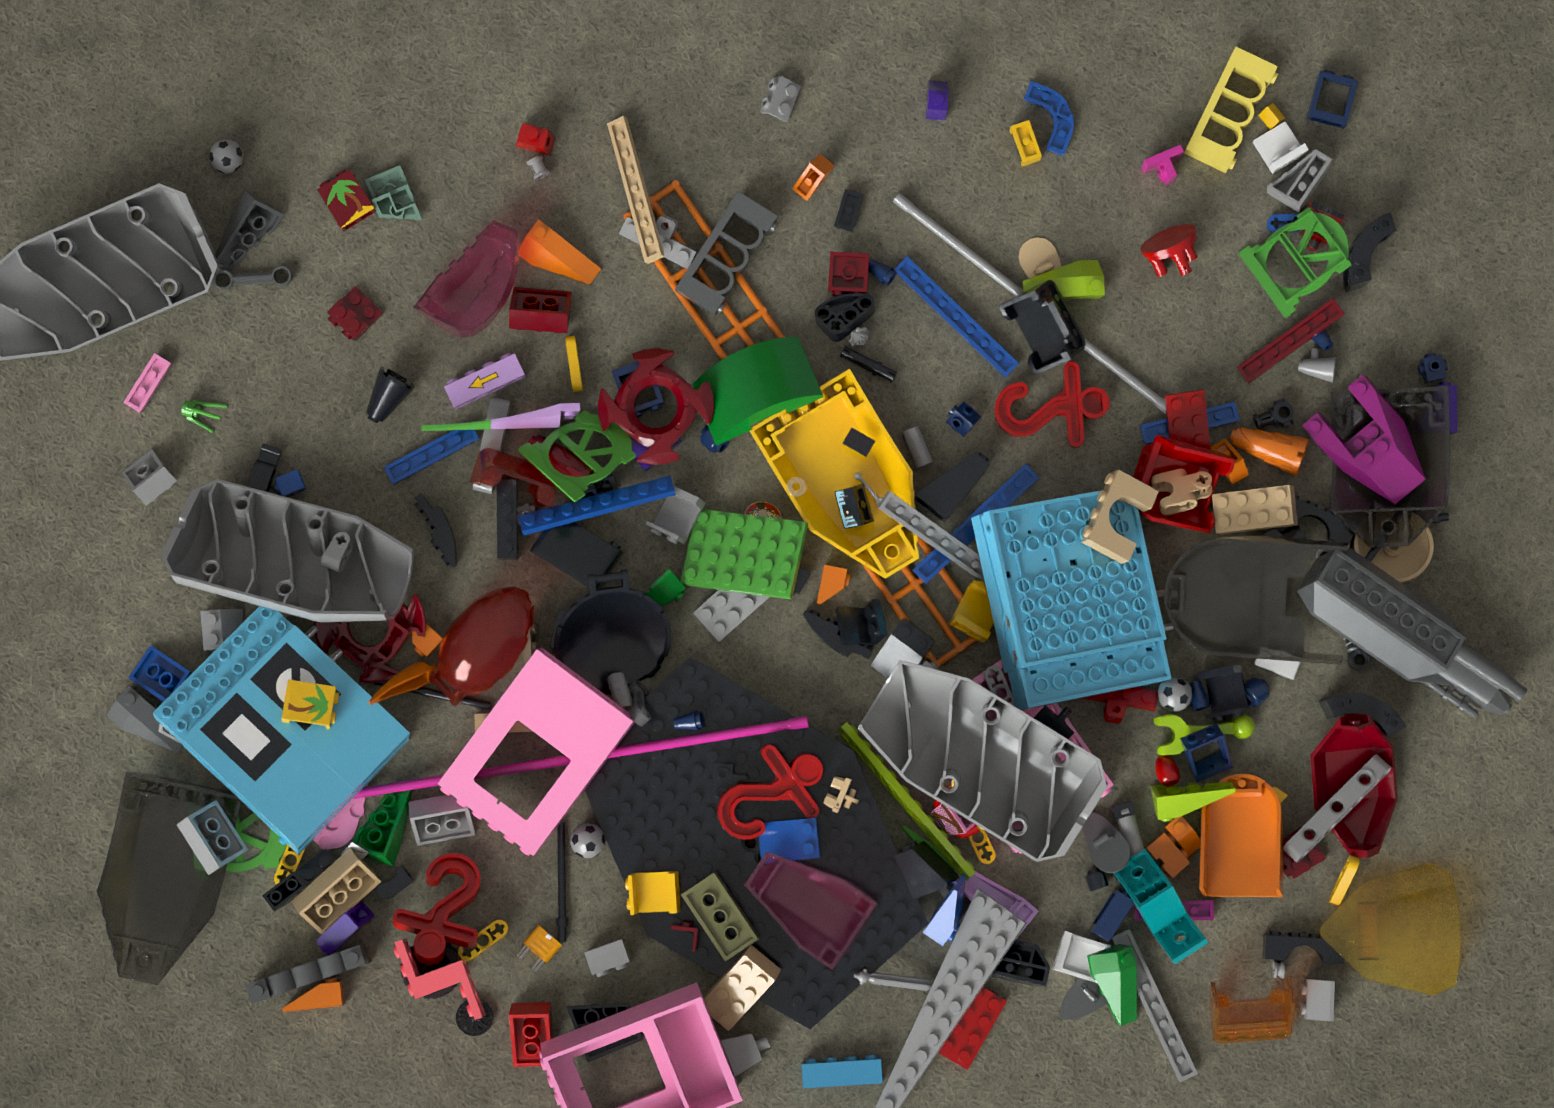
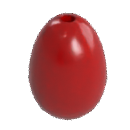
[1155,755,1180,787]

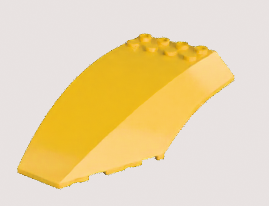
[750,369,919,579]

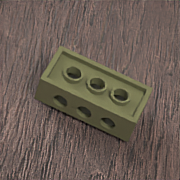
[681,871,760,961]

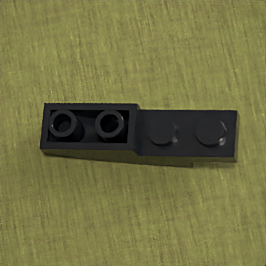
[415,493,457,568]
[803,609,872,659]
[262,849,335,912]

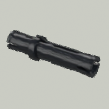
[840,345,897,383]

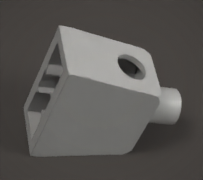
[721,1033,770,1076]

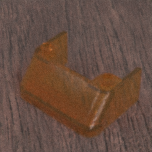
[1209,977,1295,1043]

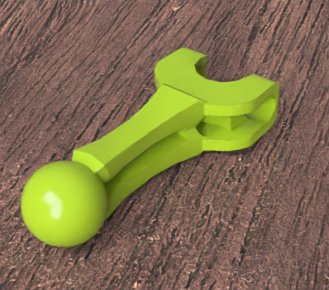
[1153,714,1255,755]

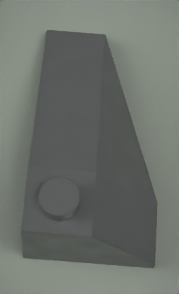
[215,190,284,271]
[106,685,184,753]

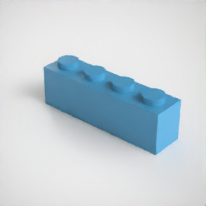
[801,1055,883,1088]

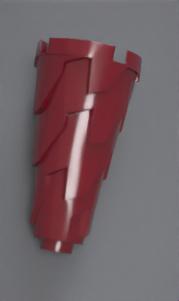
[528,435,595,477]

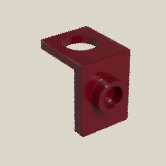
[671,921,699,952]

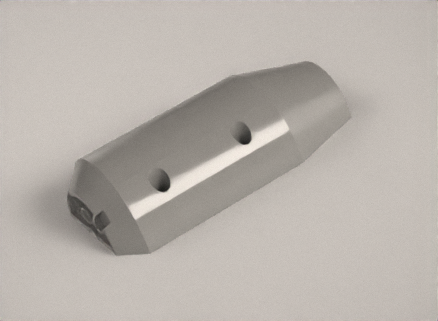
[0,183,218,361]
[161,479,414,622]
[858,660,1107,862]

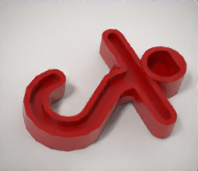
[994,361,1110,448]
[717,744,823,839]
[393,853,481,965]

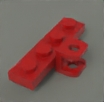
[1081,687,1158,724]

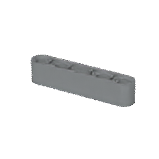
[473,397,511,494]

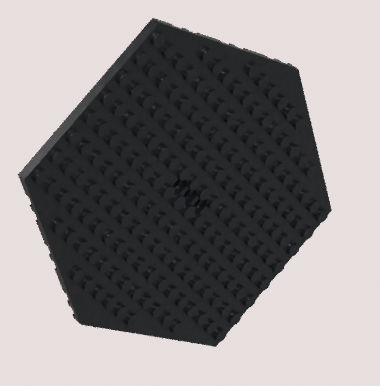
[585,657,928,1029]

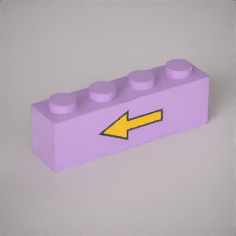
[444,353,526,410]

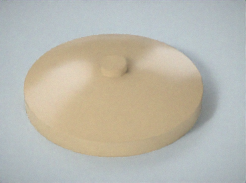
[1354,507,1434,584]

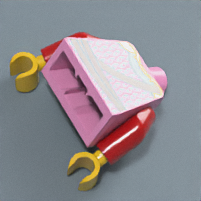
[931,780,984,839]

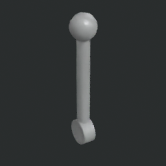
[854,472,882,505]

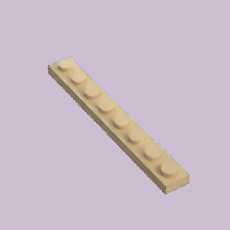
[607,116,665,264]

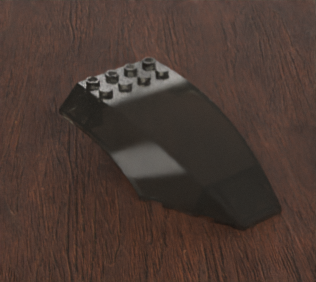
[96,771,241,985]

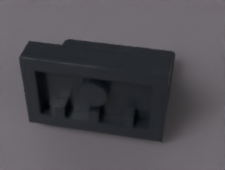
[835,599,887,645]

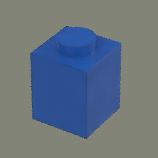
[274,470,307,497]

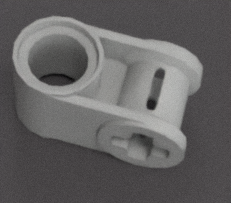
[321,532,353,572]

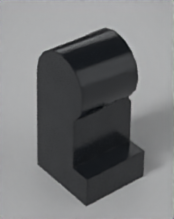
[377,865,414,900]

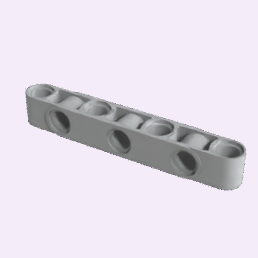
[1282,754,1392,863]

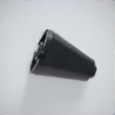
[366,367,415,423]

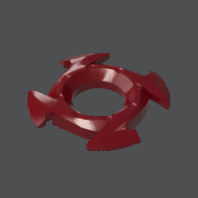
[598,348,714,465]
[314,594,426,683]

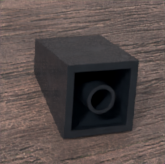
[894,840,960,900]

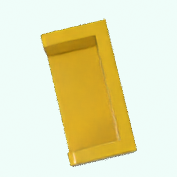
[1009,120,1042,167]

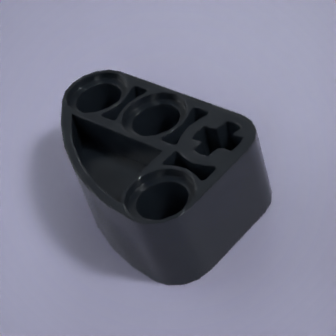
[814,293,875,342]

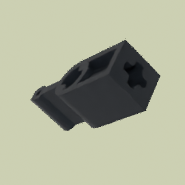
[247,443,282,492]

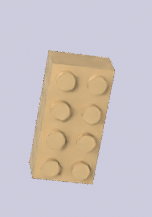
[1212,485,1298,535]
[291,848,381,935]
[703,945,781,1031]

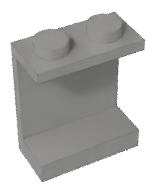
[646,486,706,544]

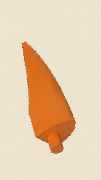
[369,661,437,705]

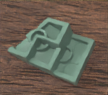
[365,164,422,220]

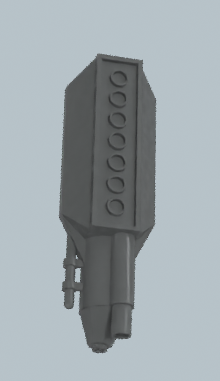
[1297,548,1527,717]

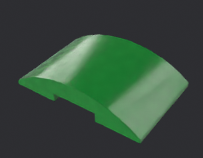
[692,336,824,446]

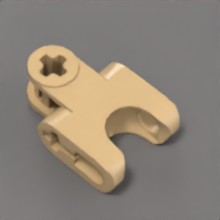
[1151,469,1212,515]

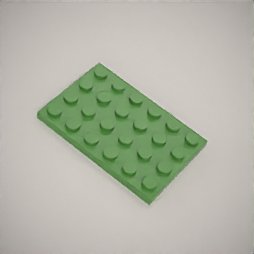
[680,509,808,600]

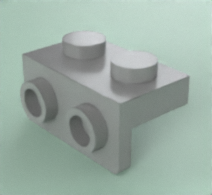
[760,76,801,122]

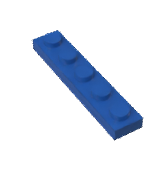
[1140,402,1240,445]
[384,422,480,485]

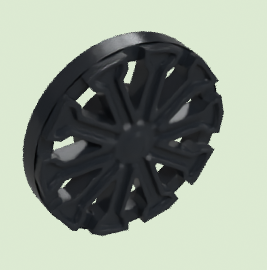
[456,999,493,1036]

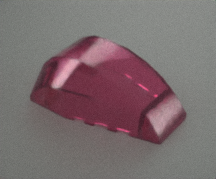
[413,220,520,338]
[745,852,877,970]

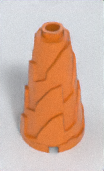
[1230,427,1309,477]

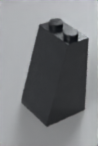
[914,452,990,523]

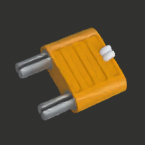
[517,924,562,971]

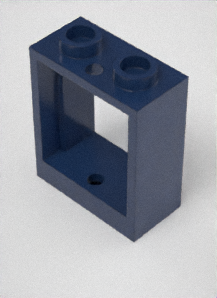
[1306,70,1358,129]
[612,361,664,417]
[1180,723,1233,783]
[1089,889,1134,942]

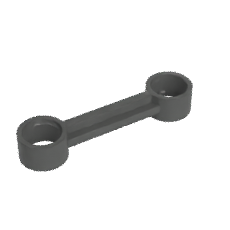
[213,266,292,291]
[628,680,651,727]

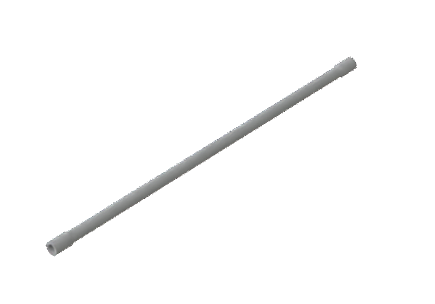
[893,193,1166,414]

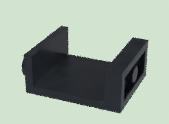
[1197,664,1250,722]

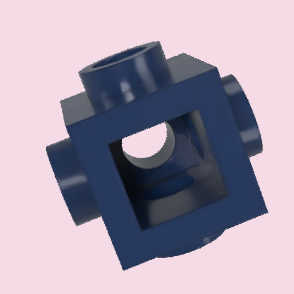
[1418,353,1448,384]
[946,402,981,437]

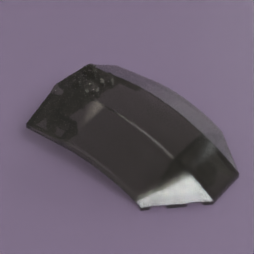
[1329,386,1450,547]

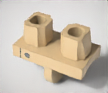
[824,776,859,813]

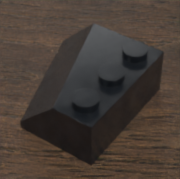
[566,1003,644,1062]

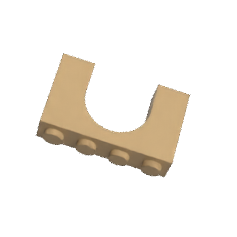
[1081,469,1159,564]

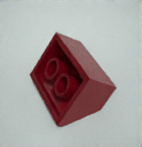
[509,287,572,333]

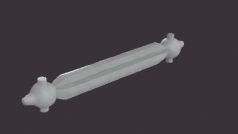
[854,969,934,991]

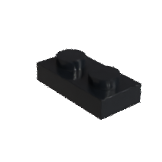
[834,189,864,233]

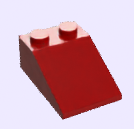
[509,1002,553,1067]

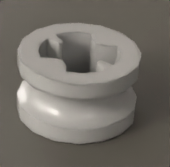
[1272,960,1285,978]

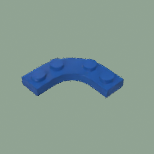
[1024,81,1074,157]

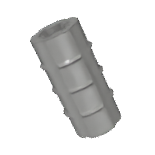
[903,426,933,469]
[607,672,634,712]

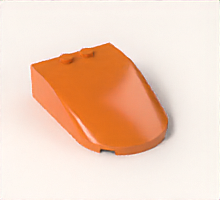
[1199,774,1284,897]

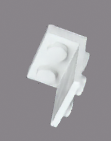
[1253,122,1309,174]

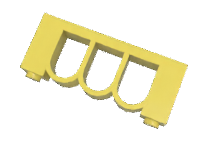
[1184,47,1278,173]

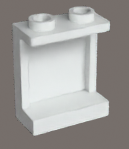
[1052,931,1111,984]

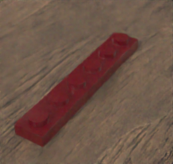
[1237,298,1345,384]

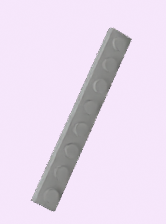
[877,491,985,583]
[1111,929,1198,1082]

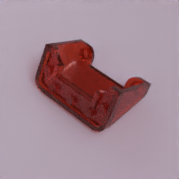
[469,448,556,507]

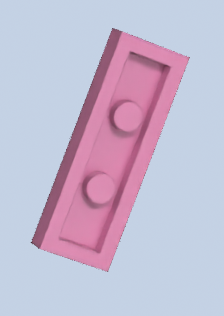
[123,353,172,413]

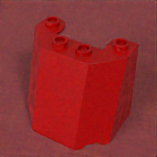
[1133,435,1235,534]

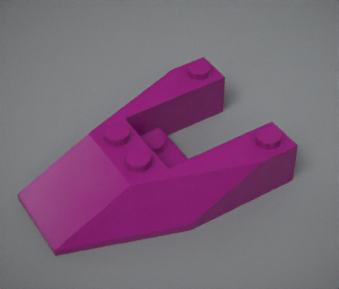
[1302,375,1426,504]

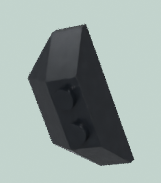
[991,940,1051,987]

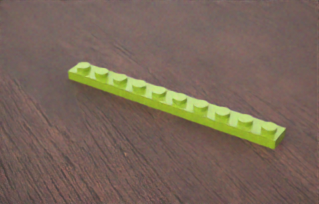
[837,722,976,881]

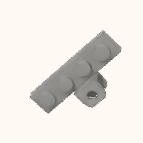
[619,215,697,269]

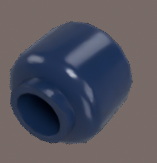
[700,425,729,453]
[1245,678,1270,707]

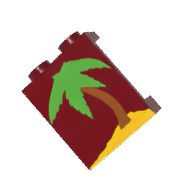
[317,169,376,232]

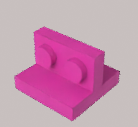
[1141,145,1184,186]

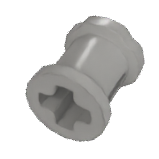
[527,155,550,181]

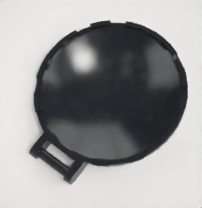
[554,569,671,695]

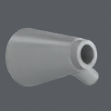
[1298,348,1337,383]

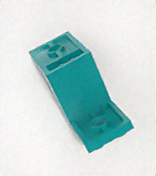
[1114,849,1208,964]

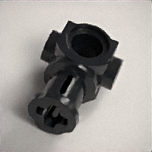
[1253,398,1294,430]

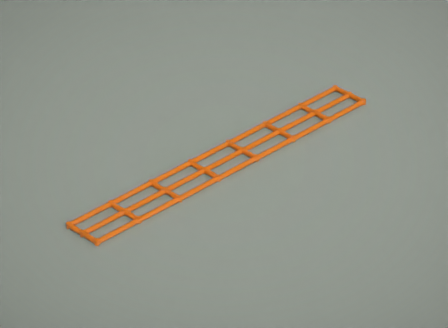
[624,180,978,667]

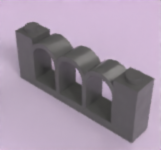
[675,191,779,316]
[245,944,371,1004]

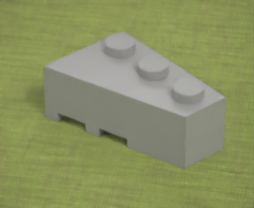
[1267,149,1332,213]

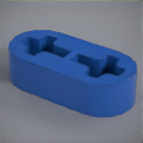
[1266,214,1300,233]

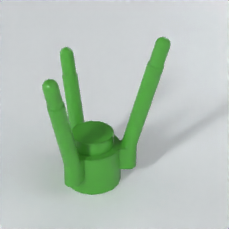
[181,399,228,433]

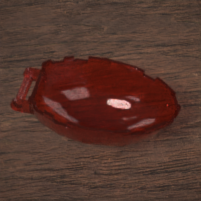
[429,586,534,706]

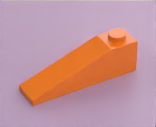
[516,219,602,285]

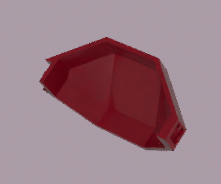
[1310,713,1398,858]

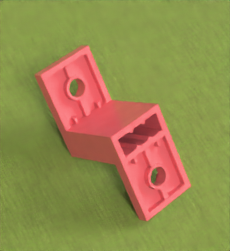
[393,938,486,1020]

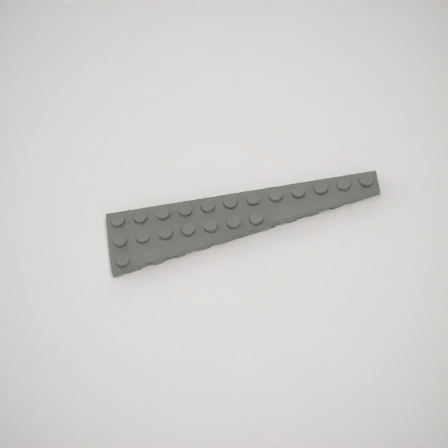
[876,888,1027,1108]

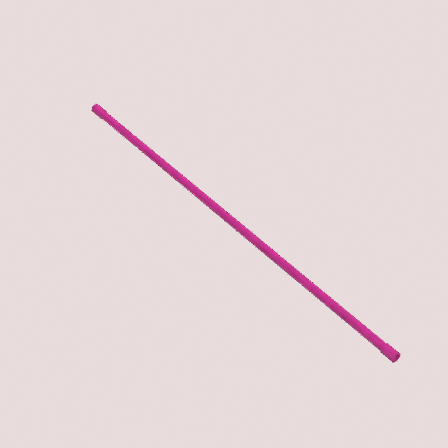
[353,716,809,799]

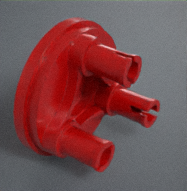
[1140,224,1198,277]

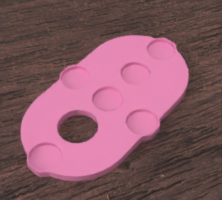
[313,784,368,851]

